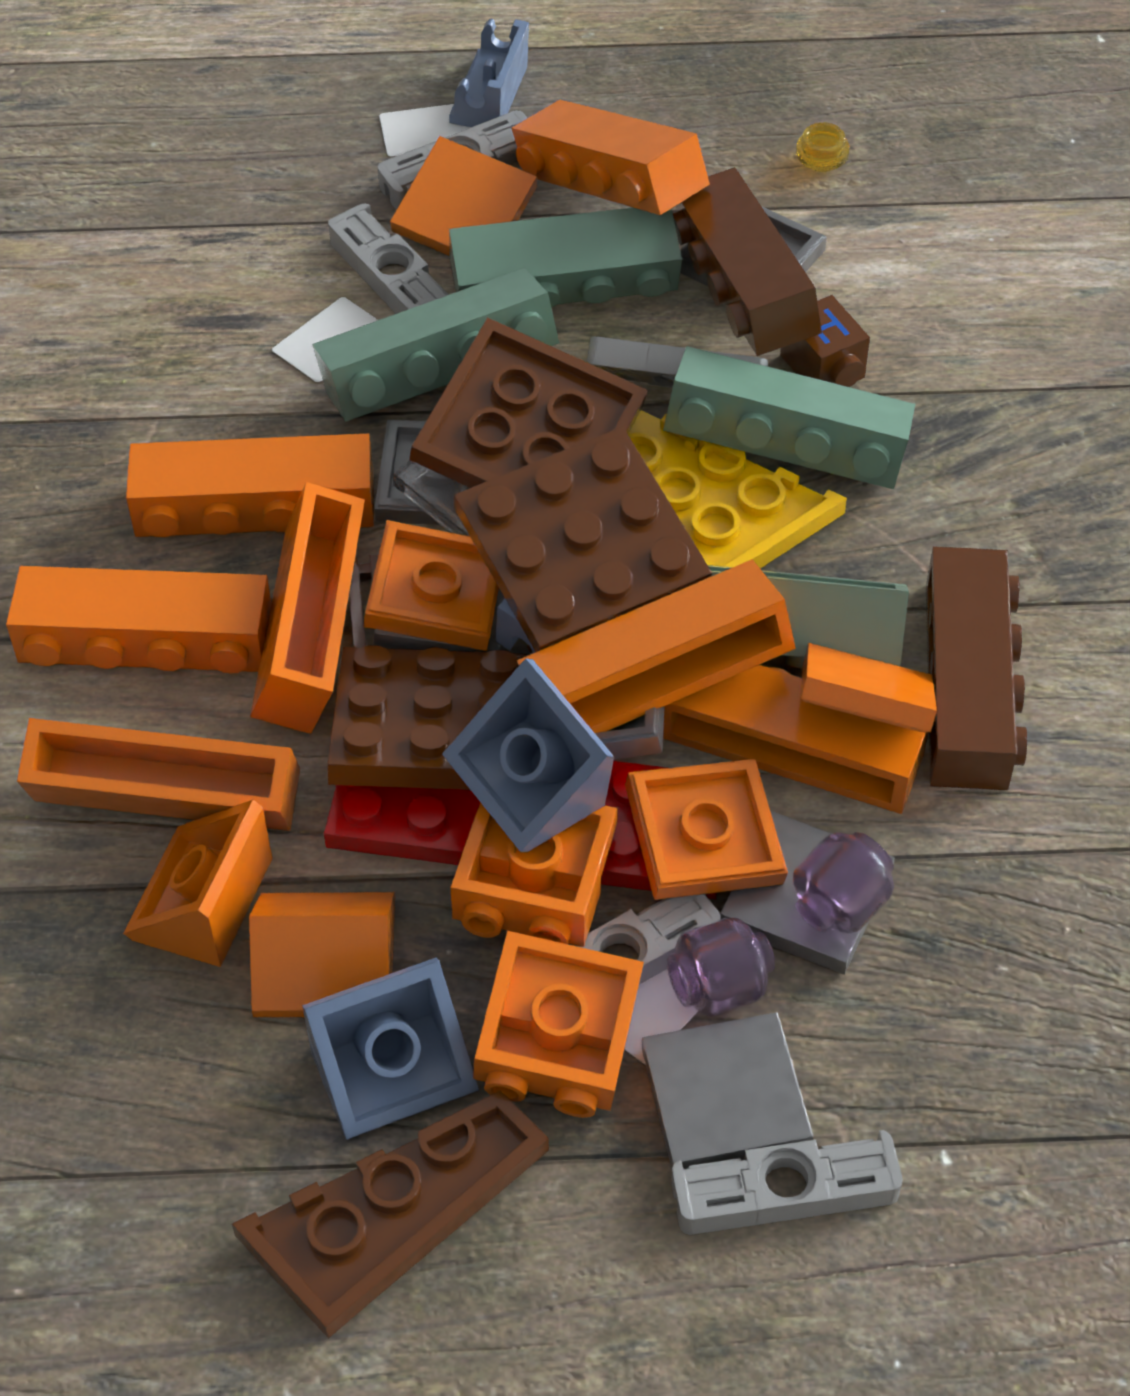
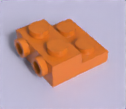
[450,802,617,947]
[473,931,644,1118]

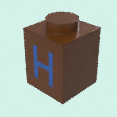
[780,295,870,387]

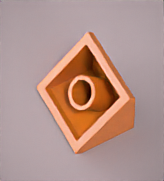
[123,800,273,967]
[249,892,395,1017]

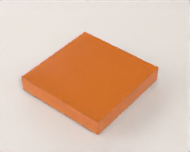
[390,136,537,256]
[363,520,499,651]
[801,643,937,733]
[625,759,788,900]

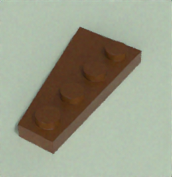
[232,1091,549,1339]

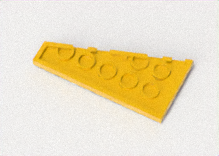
[628,410,847,569]

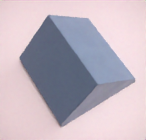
[442,658,614,852]
[302,958,479,1140]

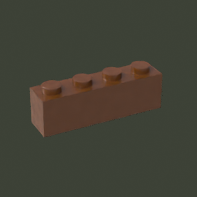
[673,167,822,356]
[926,546,1027,790]

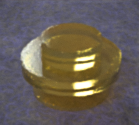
[796,122,850,172]

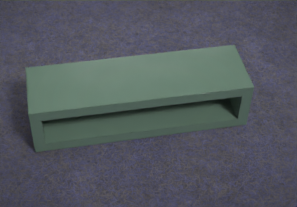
[449,207,682,308]
[312,268,560,422]
[663,346,915,489]
[708,565,909,668]

